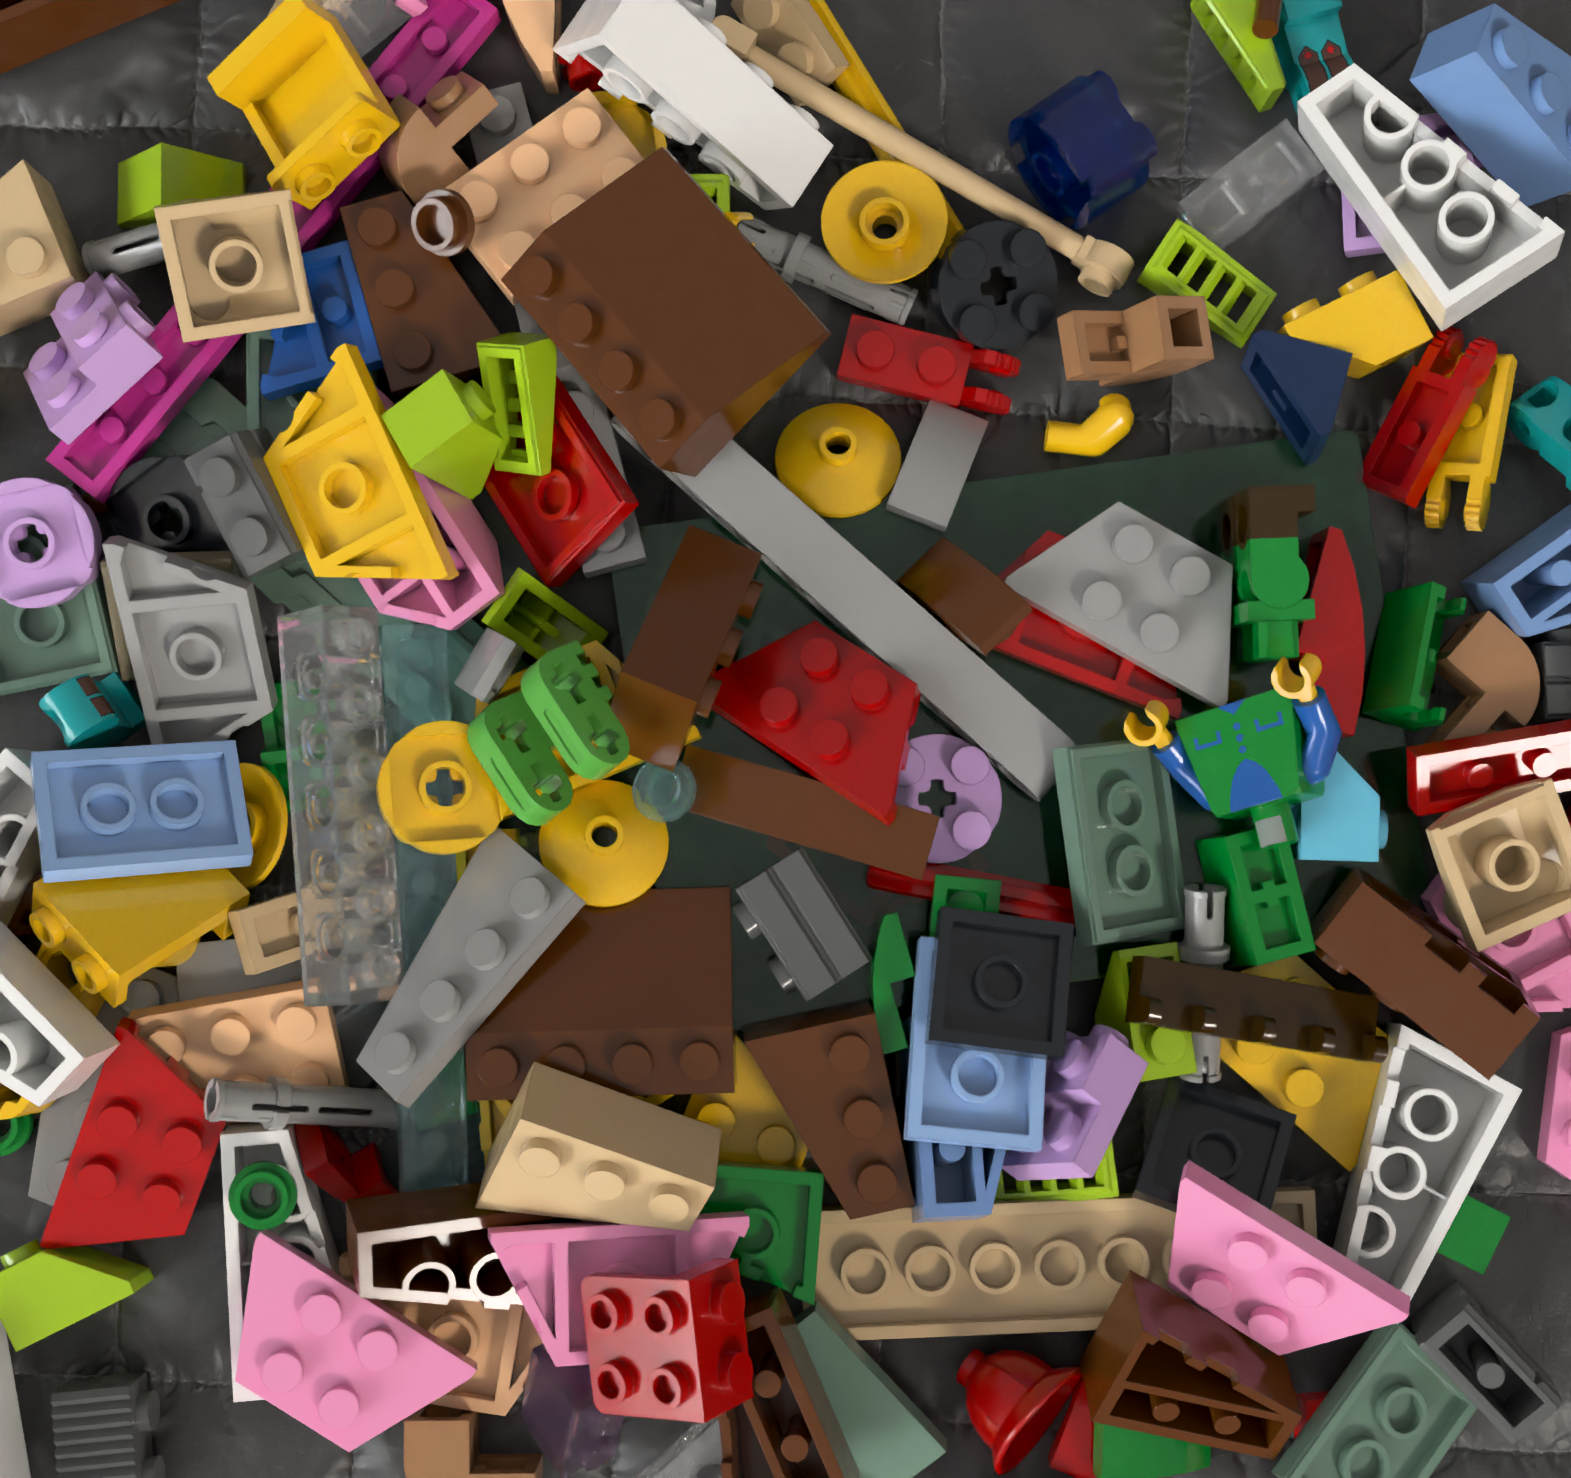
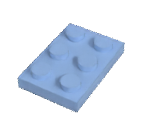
[30,740,254,883]
[903,936,1046,1153]

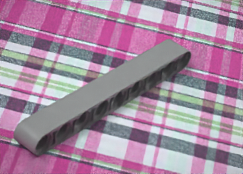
[609,416,1077,802]

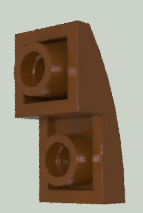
[897,537,1033,656]

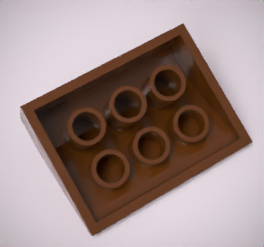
[501,147,832,477]
[465,886,737,1101]

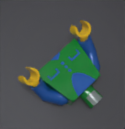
[1124,653,1342,850]

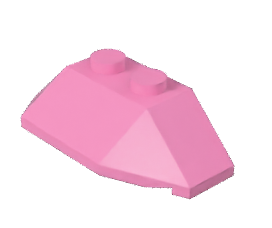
[358,386,505,630]

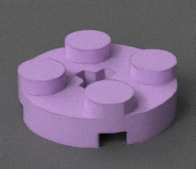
[0,478,102,608]
[895,734,1002,863]

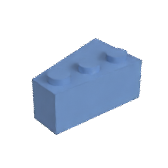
[1409,3,1571,207]
[1460,504,1571,637]
[900,1016,1006,1223]

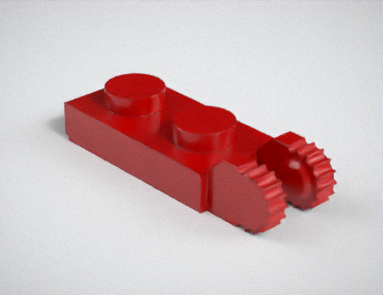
[836,314,1021,415]
[1355,326,1498,509]

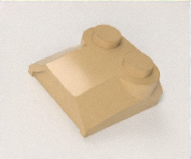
[154,188,316,343]
[1425,777,1571,952]

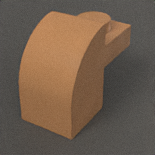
[378,71,499,208]
[1057,295,1214,387]
[1423,610,1540,744]
[404,1404,543,1478]

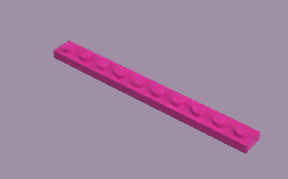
[45,0,502,504]

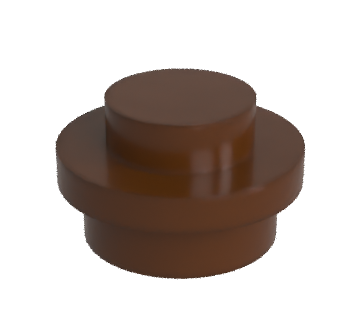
[411,189,475,257]

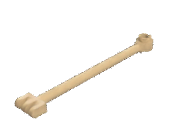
[712,15,1134,297]

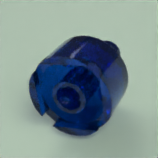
[1008,70,1158,230]

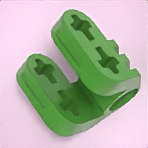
[467,640,630,826]

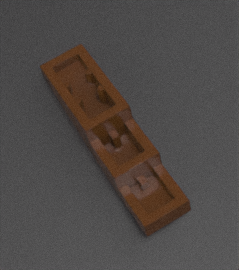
[669,744,940,880]

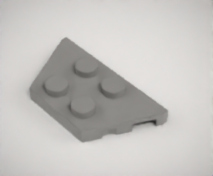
[1004,501,1233,708]
[102,535,278,745]

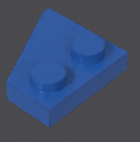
[260,240,384,401]

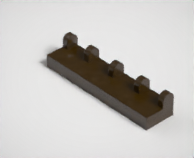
[1125,956,1389,1063]

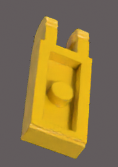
[1424,352,1517,532]

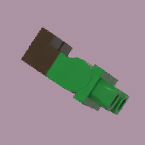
[1219,484,1316,663]

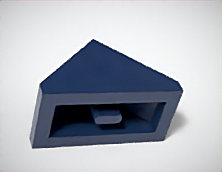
[1241,329,1353,466]

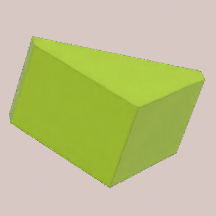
[117,142,246,229]
[481,567,609,660]

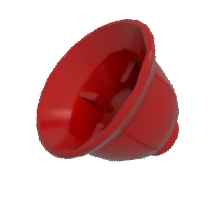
[956,1349,1082,1475]

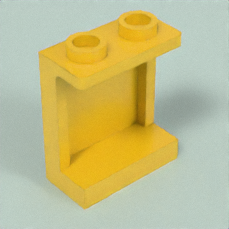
[207,0,402,210]
[29,868,250,1008]

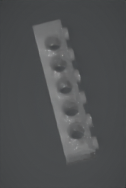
[277,605,404,1007]

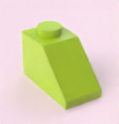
[381,369,503,500]
[0,1238,154,1352]

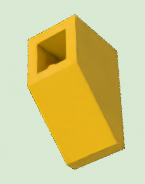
[1277,270,1433,380]

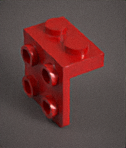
[581,1258,754,1423]

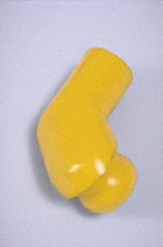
[1044,393,1134,457]

